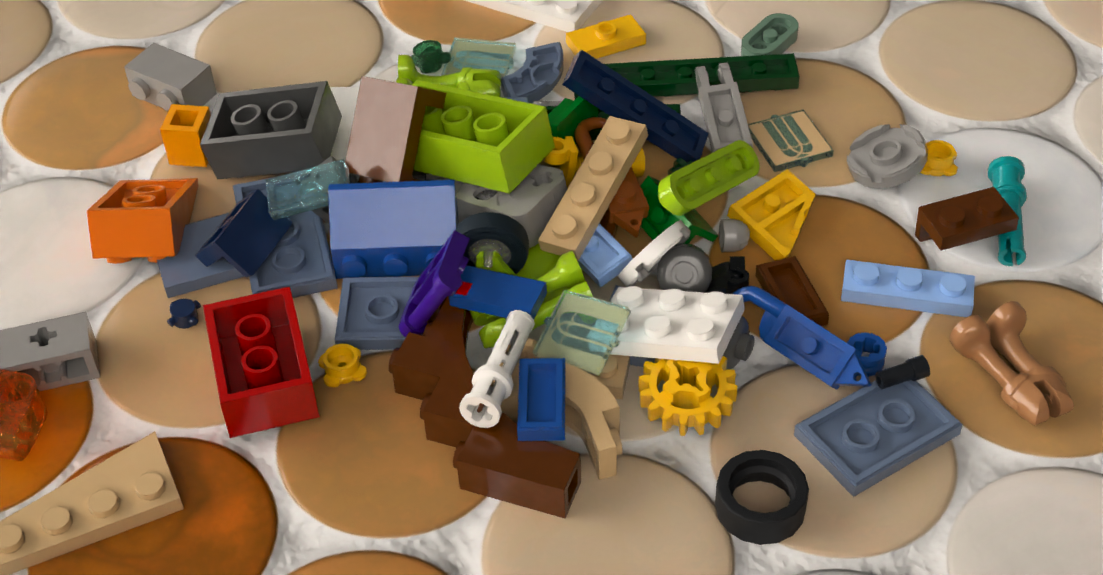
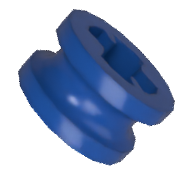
[847,332,887,377]

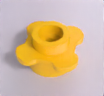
[920,140,958,176]
[318,344,367,387]

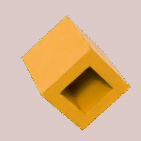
[160,104,211,167]

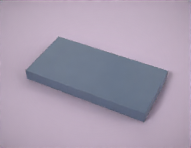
[233,170,338,298]

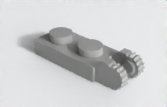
[695,62,753,153]

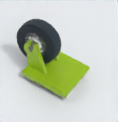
[456,212,569,303]

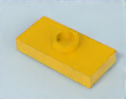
[566,14,646,59]

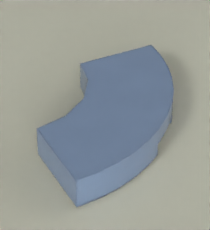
[501,42,563,104]

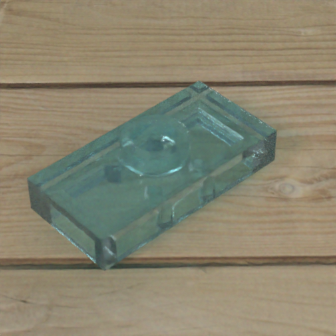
[266,159,350,220]

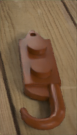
[574,117,649,238]

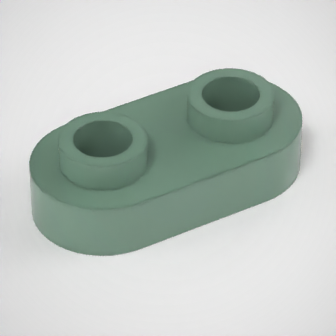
[741,13,799,56]

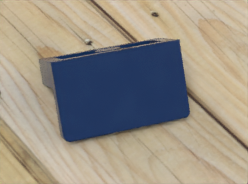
[195,189,292,278]

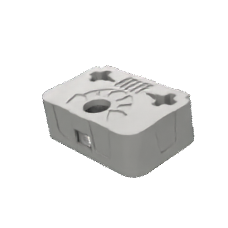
[437,164,567,248]

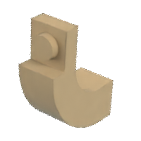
[490,359,623,480]

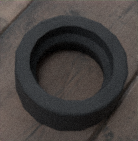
[715,450,809,545]

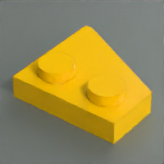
[727,169,816,261]

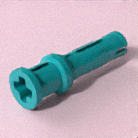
[988,156,1027,266]

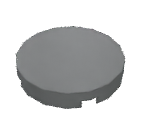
[847,124,928,189]

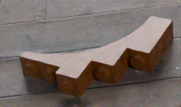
[389,296,581,519]

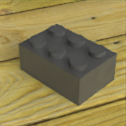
[200,81,342,179]

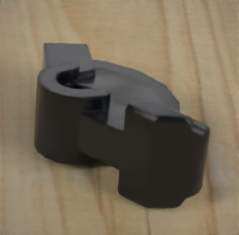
[704,256,750,294]

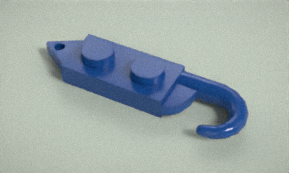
[732,286,871,390]

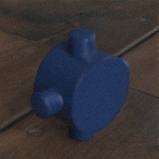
[167,298,201,329]

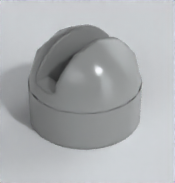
[719,219,750,252]

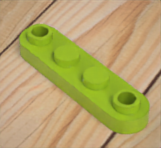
[658,140,760,216]

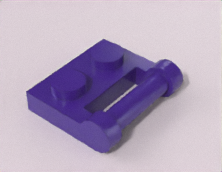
[398,230,470,337]

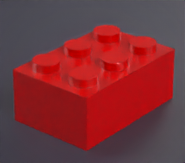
[203,286,320,438]

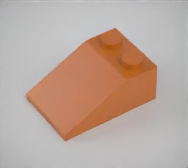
[87,178,198,264]

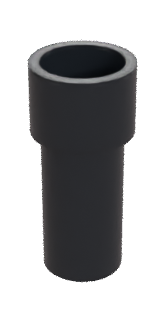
[875,355,930,389]

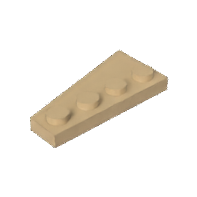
[0,431,184,575]

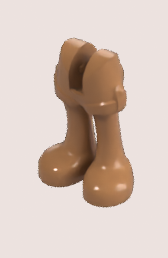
[949,301,1074,426]

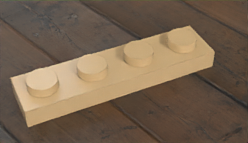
[538,116,648,261]

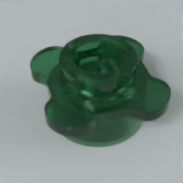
[411,40,451,74]

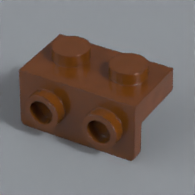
[915,187,1019,251]

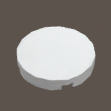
[618,220,690,287]

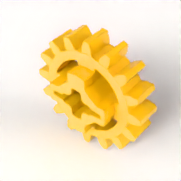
[638,356,737,436]

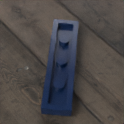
[562,49,709,162]

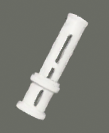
[459,310,535,428]

